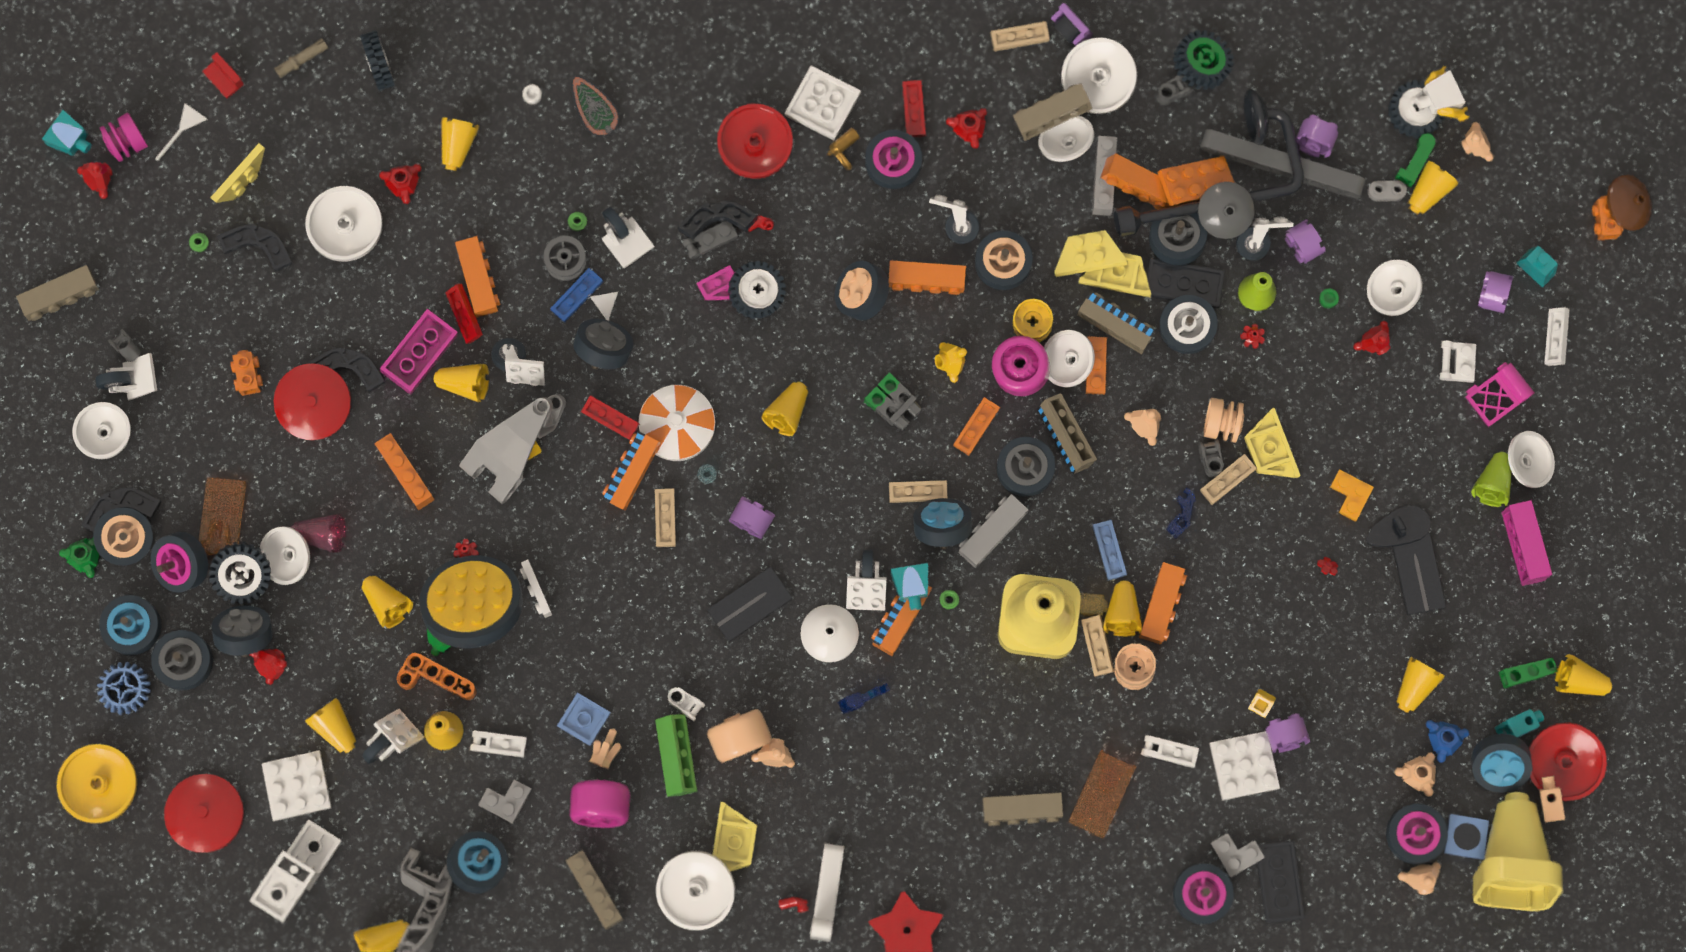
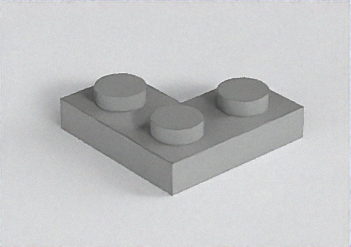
[478,780,532,824]
[1211,833,1265,877]

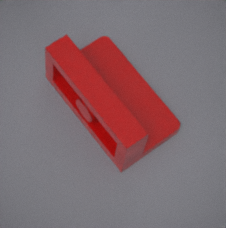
[203,52,244,98]

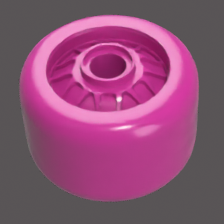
[992,336,1050,396]
[570,780,630,828]

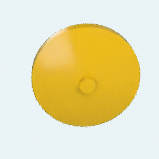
[57,744,137,823]

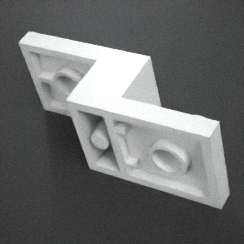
[250,819,342,923]

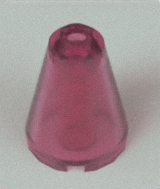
[290,514,346,553]

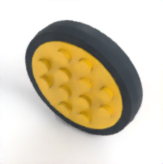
[420,555,523,648]

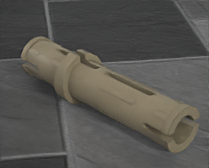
[274,38,328,78]

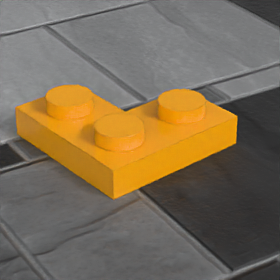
[1330,469,1374,522]

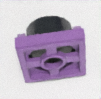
[1051,3,1093,46]

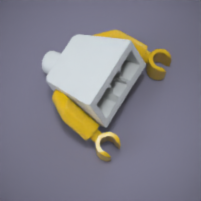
[1416,66,1470,121]

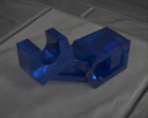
[1166,488,1196,539]
[838,683,890,714]

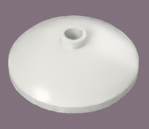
[1039,116,1094,162]
[1367,260,1422,316]
[1044,330,1095,387]
[72,402,131,459]
[1508,431,1555,488]
[260,527,310,585]
[801,605,859,662]

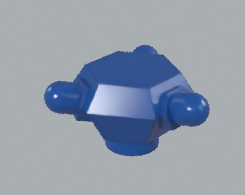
[1426,720,1469,763]

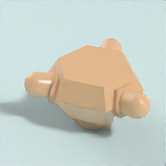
[1461,122,1493,161]
[1124,409,1161,446]
[751,738,795,768]
[1395,753,1436,797]
[1398,862,1441,894]

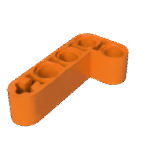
[397,653,476,700]

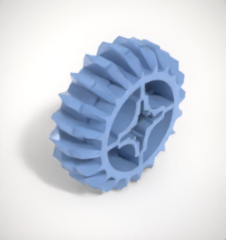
[97,662,151,715]

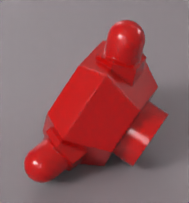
[946,108,987,148]
[77,162,112,199]
[379,164,421,204]
[1353,321,1391,355]
[249,649,287,685]

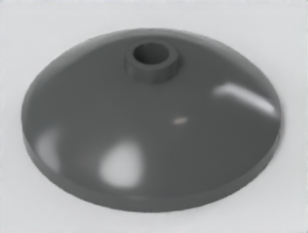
[1198,182,1254,239]

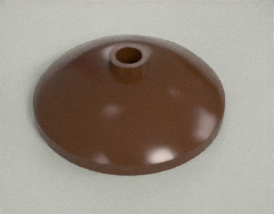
[1607,175,1652,231]

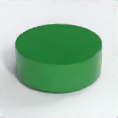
[1319,288,1339,308]

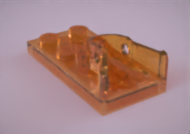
[199,477,246,555]
[1068,750,1137,839]

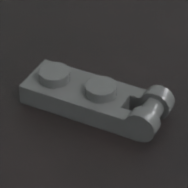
[682,221,738,259]

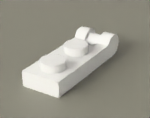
[470,731,527,758]
[1141,735,1199,768]

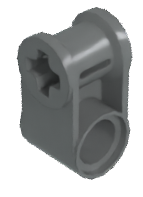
[1157,74,1194,105]
[108,329,141,362]
[1198,439,1224,478]

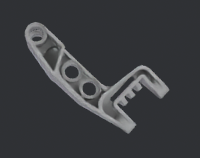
[459,394,566,504]
[397,848,453,952]

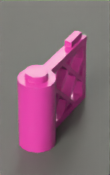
[1465,362,1535,427]

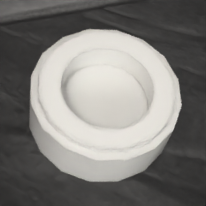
[523,85,542,104]

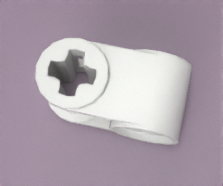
[668,688,705,721]

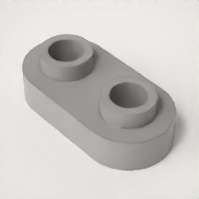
[1368,181,1407,201]

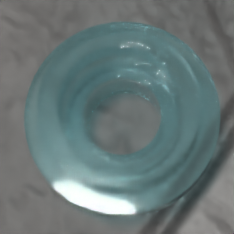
[698,464,717,484]

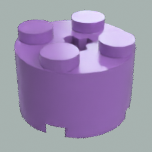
[1296,115,1338,157]
[1285,219,1326,264]
[1478,271,1513,313]
[729,496,775,539]
[1266,714,1310,753]

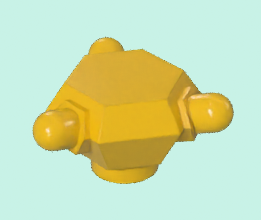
[935,342,967,383]

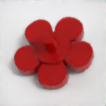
[1317,557,1338,575]

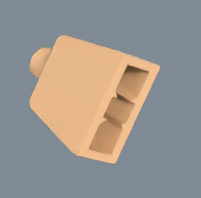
[1539,776,1565,822]

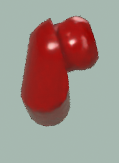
[748,216,774,232]
[779,897,808,912]

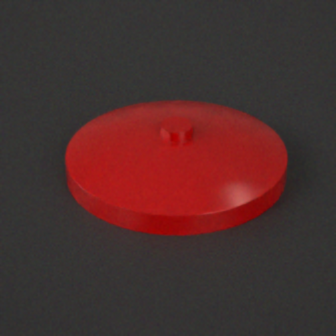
[717,104,793,179]
[274,364,351,440]
[1529,722,1607,801]
[164,774,244,853]

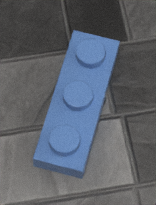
[1092,520,1127,581]

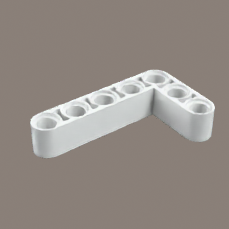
[811,843,844,942]

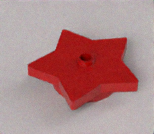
[869,891,943,952]

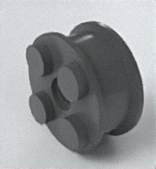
[543,236,587,281]

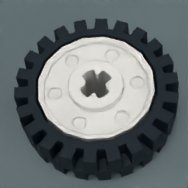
[1388,80,1444,138]
[728,261,786,319]

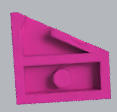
[696,265,734,301]

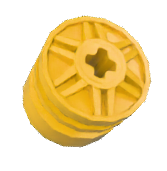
[1013,299,1053,342]

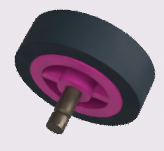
[865,130,922,189]
[151,532,208,592]
[1386,804,1448,864]
[1173,864,1234,924]

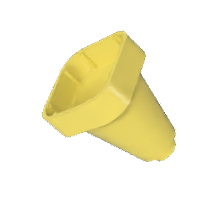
[998,574,1081,659]
[1473,792,1562,911]

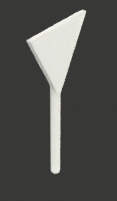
[156,104,207,160]
[590,292,618,321]

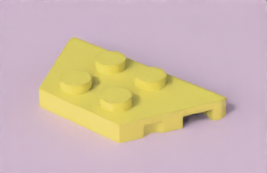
[211,143,265,203]
[1055,230,1128,277]
[1079,253,1151,297]
[1244,408,1301,478]
[713,802,757,872]

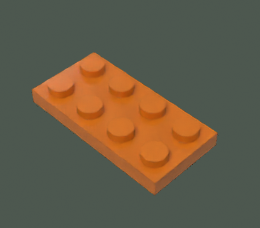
[1158,156,1234,207]

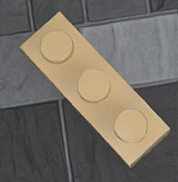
[991,22,1049,51]
[1200,454,1257,505]
[889,480,947,503]
[655,489,676,547]
[1081,615,1115,677]

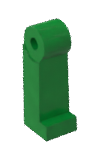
[1395,134,1436,187]
[1499,658,1558,689]

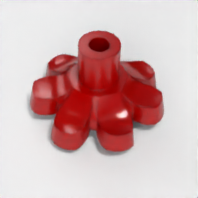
[1240,324,1265,349]
[453,539,479,558]

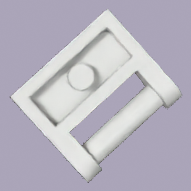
[1440,341,1476,383]

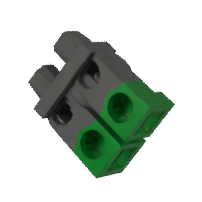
[864,372,922,430]

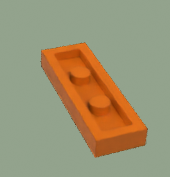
[1086,337,1107,395]
[953,397,1000,456]

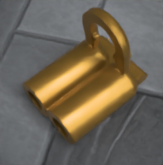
[827,128,860,170]

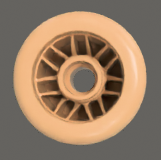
[707,709,771,762]

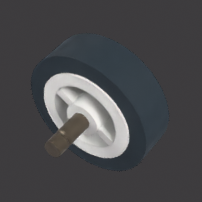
[1159,295,1218,354]

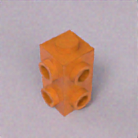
[1592,196,1623,240]
[230,350,263,396]

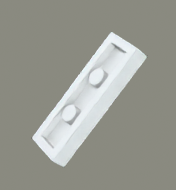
[1545,307,1569,366]
[520,560,552,618]

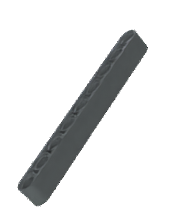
[1200,129,1365,199]

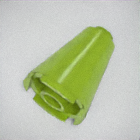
[1238,272,1276,311]
[1471,452,1512,507]

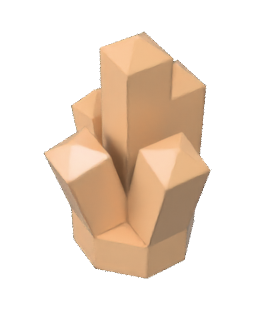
[590,729,621,769]

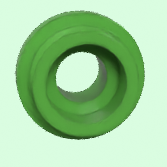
[568,212,587,231]
[189,233,209,252]
[940,590,959,609]

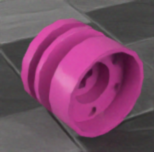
[100,113,148,162]

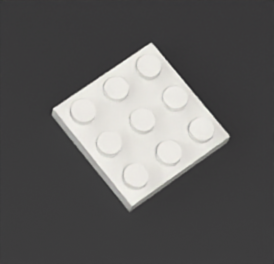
[785,66,861,141]
[1209,731,1280,801]
[262,751,332,821]

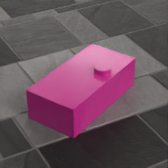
[380,309,458,395]
[1502,500,1552,586]

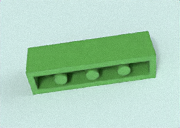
[655,715,697,797]

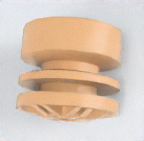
[1203,397,1244,443]
[1114,644,1156,690]

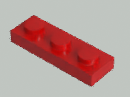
[902,80,926,137]
[445,284,483,344]
[581,395,640,440]

